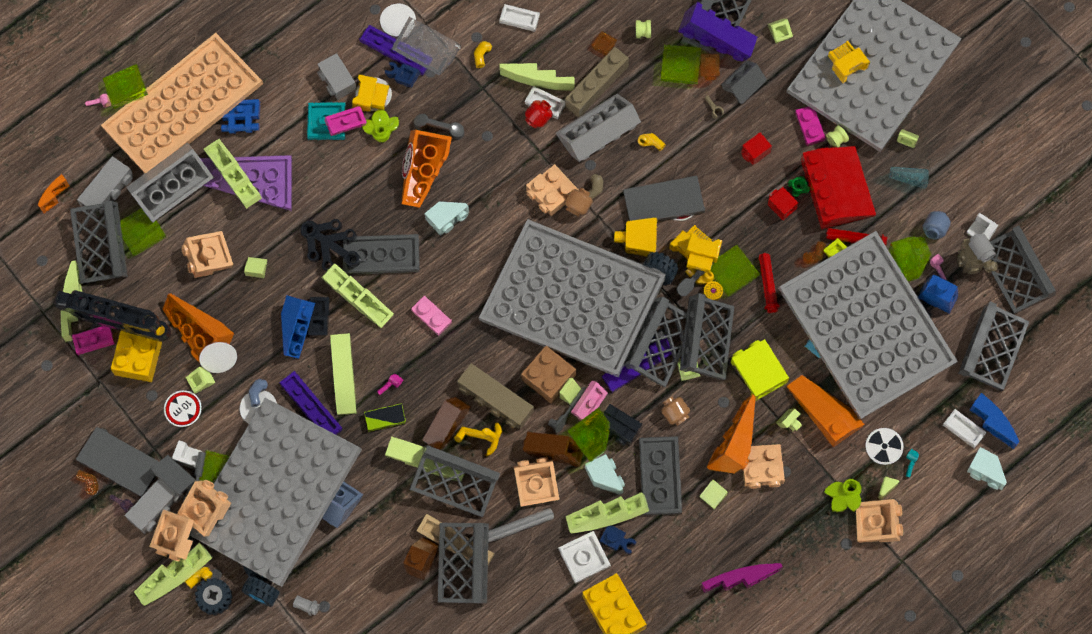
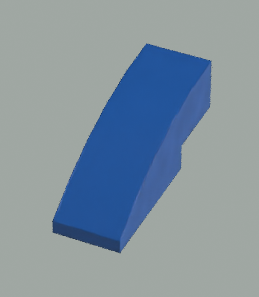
[970,393,1019,449]

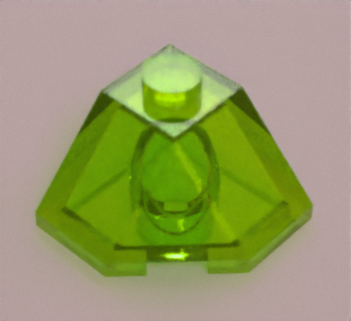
[889,237,931,282]
[568,407,610,462]

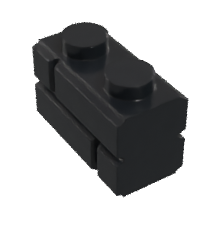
[597,404,643,447]

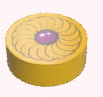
[704,281,723,301]

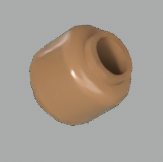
[565,188,593,217]
[661,396,690,426]

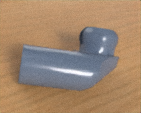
[249,379,268,407]

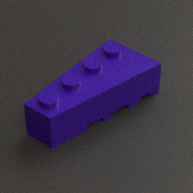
[678,2,758,61]

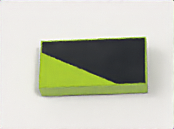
[364,403,406,432]

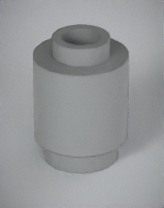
[968,233,996,263]

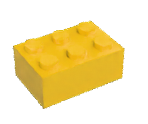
[111,327,165,382]
[582,573,647,634]

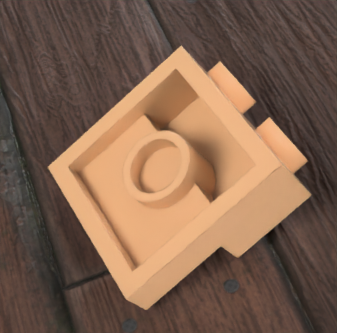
[526,164,578,216]
[182,231,233,278]
[743,444,785,489]
[514,457,559,506]
[177,480,231,537]
[856,499,903,543]
[149,509,194,562]

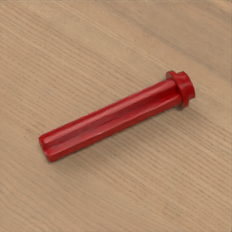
[826,228,888,246]
[759,253,780,313]

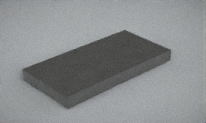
[623,176,705,222]
[343,234,420,275]
[76,427,159,497]
[639,436,682,515]

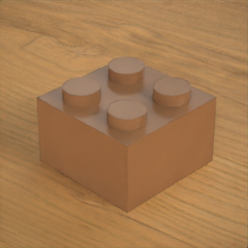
[521,346,576,404]

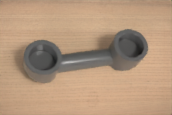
[414,114,465,140]

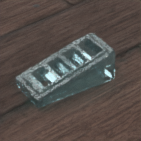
[888,167,929,189]

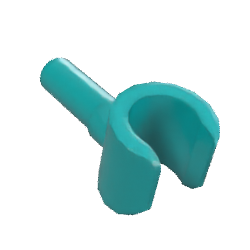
[906,449,919,478]

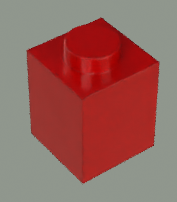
[741,132,772,166]
[768,187,798,221]

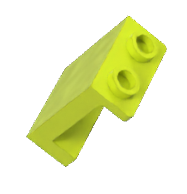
[731,339,789,401]

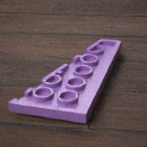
[200,156,292,211]

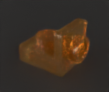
[700,54,720,80]

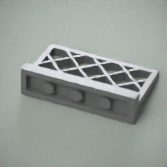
[680,0,751,60]
[70,201,128,284]
[990,225,1056,315]
[680,293,734,380]
[624,297,687,387]
[958,301,1030,391]
[409,445,500,517]
[438,523,489,603]

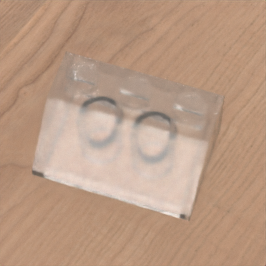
[392,16,461,76]

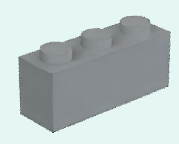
[77,156,133,218]
[125,479,185,535]

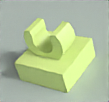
[776,409,802,431]

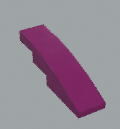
[701,563,783,593]

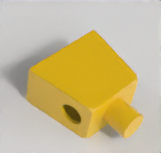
[614,218,657,257]

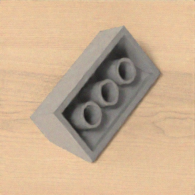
[556,94,641,162]
[126,143,214,222]

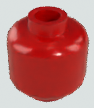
[525,100,553,128]

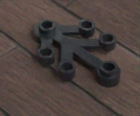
[300,219,361,271]

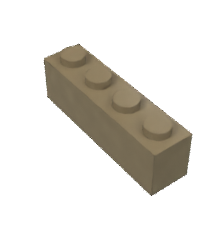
[565,47,629,118]
[457,363,534,430]

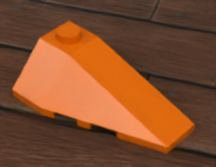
[401,130,452,208]
[163,293,234,363]
[786,375,865,448]
[706,394,756,474]

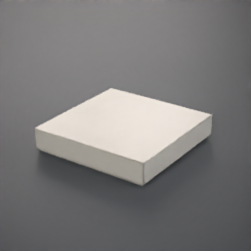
[558,531,611,584]

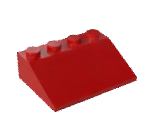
[801,146,876,229]

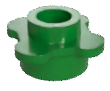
[788,176,810,197]

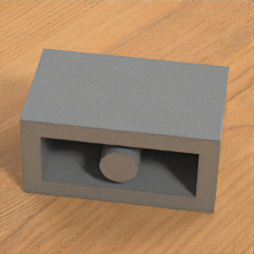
[317,53,357,100]

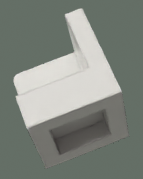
[967,213,998,240]
[172,441,202,469]

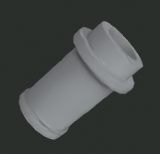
[293,596,320,616]

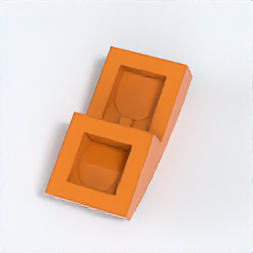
[38,174,69,214]

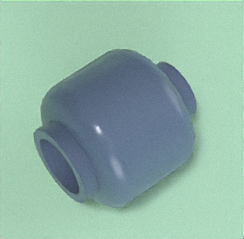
[923,211,951,240]

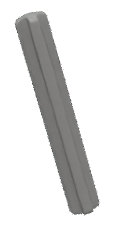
[488,508,554,543]

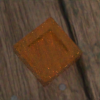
[592,31,617,56]

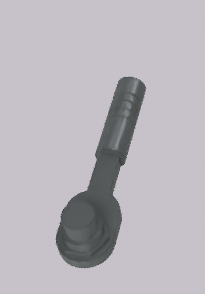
[676,262,714,296]
[548,387,587,433]
[183,452,206,502]

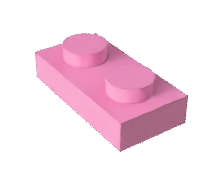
[411,296,452,336]
[571,381,608,424]

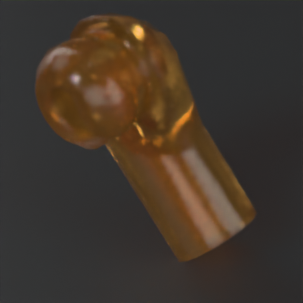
[803,241,826,265]
[76,470,99,495]

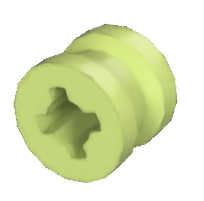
[636,20,651,38]
[825,125,849,148]

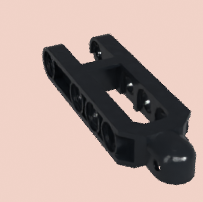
[53,290,171,342]

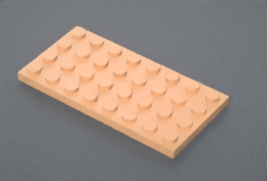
[101,33,263,174]

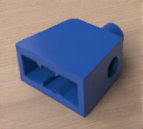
[917,275,958,314]

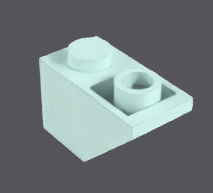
[425,202,469,236]
[967,447,1007,490]
[585,454,625,495]

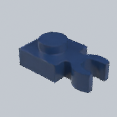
[385,62,420,88]
[599,525,637,555]

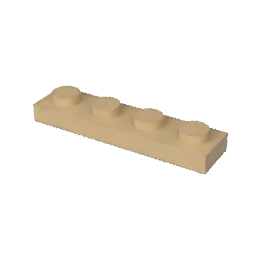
[417,514,495,564]

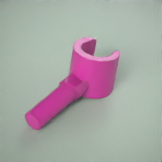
[377,374,403,395]

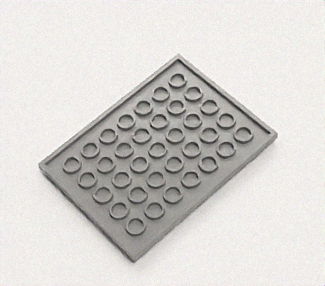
[787,0,962,152]
[479,219,666,377]
[778,231,958,420]
[189,398,362,587]

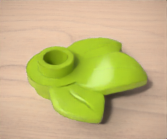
[362,109,399,142]
[824,479,861,512]

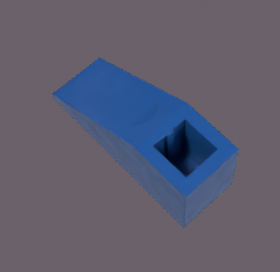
[281,295,315,358]

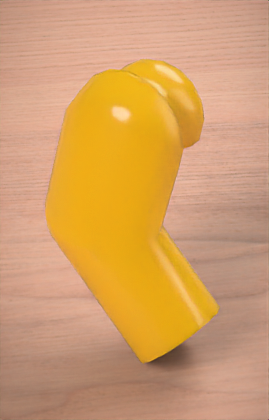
[474,41,492,68]
[637,133,666,151]
[685,268,714,284]
[185,567,213,589]

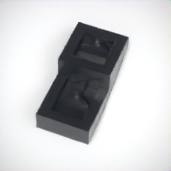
[308,297,330,335]

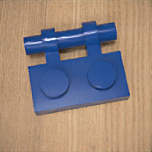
[221,99,260,134]

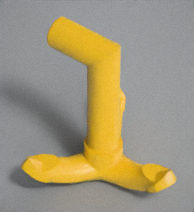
[454,422,502,457]

